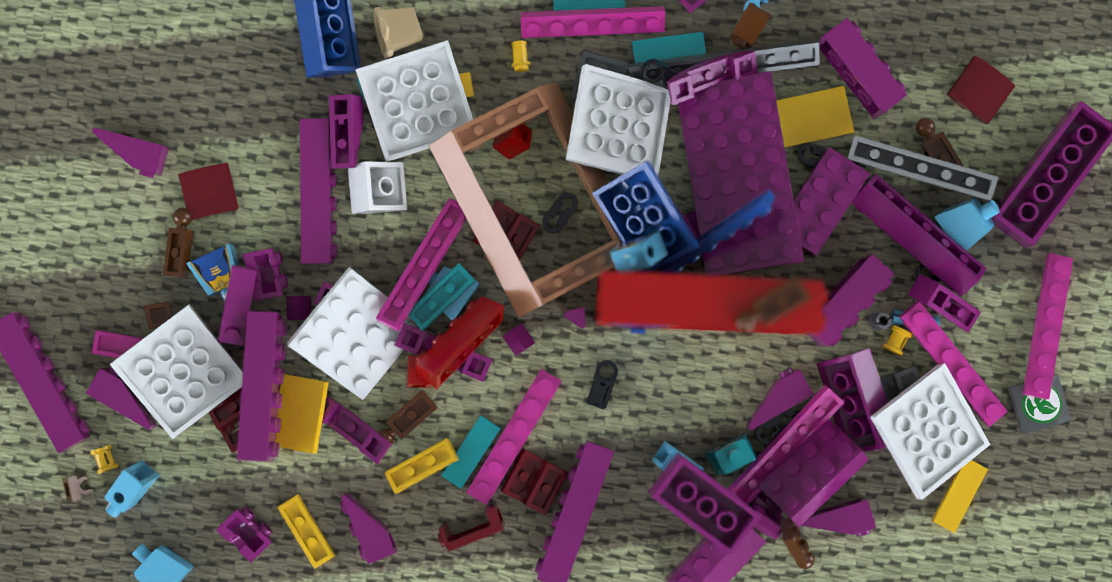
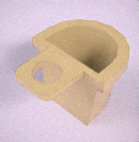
[373,7,423,59]

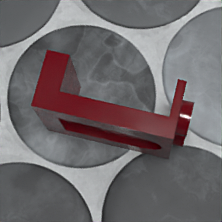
[437,502,505,552]

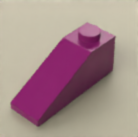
[329,94,363,169]
[92,127,169,178]
[218,265,257,346]
[907,274,981,332]
[85,366,157,430]
[746,367,814,430]
[801,497,876,537]

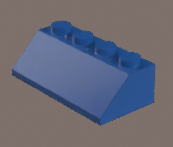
[294,0,362,78]

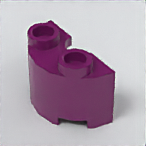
[243,248,288,301]
[752,492,783,540]
[216,506,272,562]

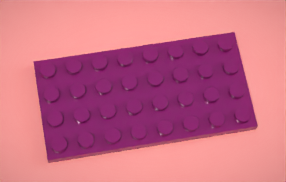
[678,71,804,277]

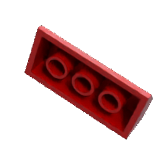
[415,296,504,390]

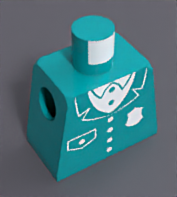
[705,432,756,475]

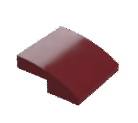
[946,56,1016,124]
[178,162,239,220]
[472,200,540,261]
[209,388,242,453]
[500,448,568,515]

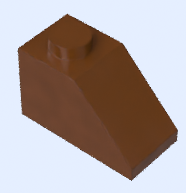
[730,3,771,49]

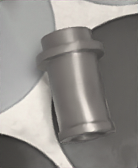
[869,311,892,331]

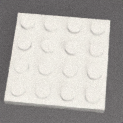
[356,40,473,162]
[566,64,670,176]
[287,267,420,400]
[110,304,243,439]
[870,363,990,500]

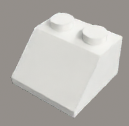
[348,162,407,214]

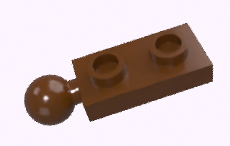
[916,118,964,167]
[163,208,193,278]
[735,276,811,332]
[378,390,439,446]
[780,518,815,569]

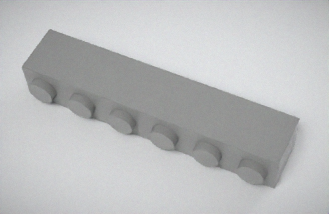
[847,136,999,201]

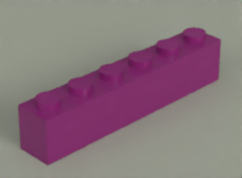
[300,118,338,265]
[852,173,987,297]
[0,312,90,453]
[534,440,614,582]

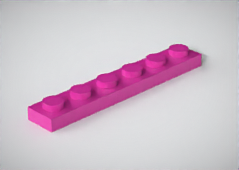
[520,6,665,38]
[376,198,466,332]
[1022,253,1073,400]
[898,301,1008,427]
[466,369,562,505]
[727,385,845,505]

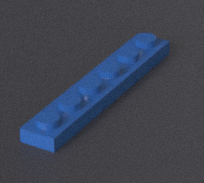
[656,189,775,275]

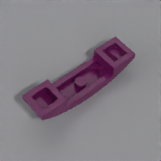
[667,50,758,105]
[394,323,492,382]
[322,395,392,464]

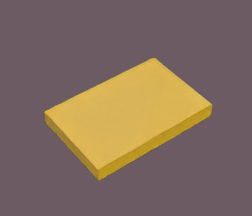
[777,86,854,148]
[276,374,329,454]

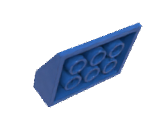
[592,160,699,273]

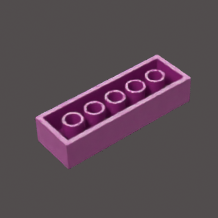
[991,101,1112,248]
[237,311,288,462]

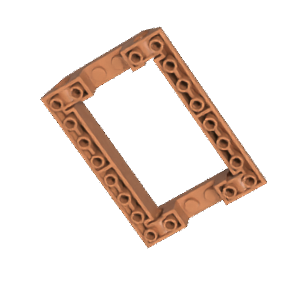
[429,82,621,318]

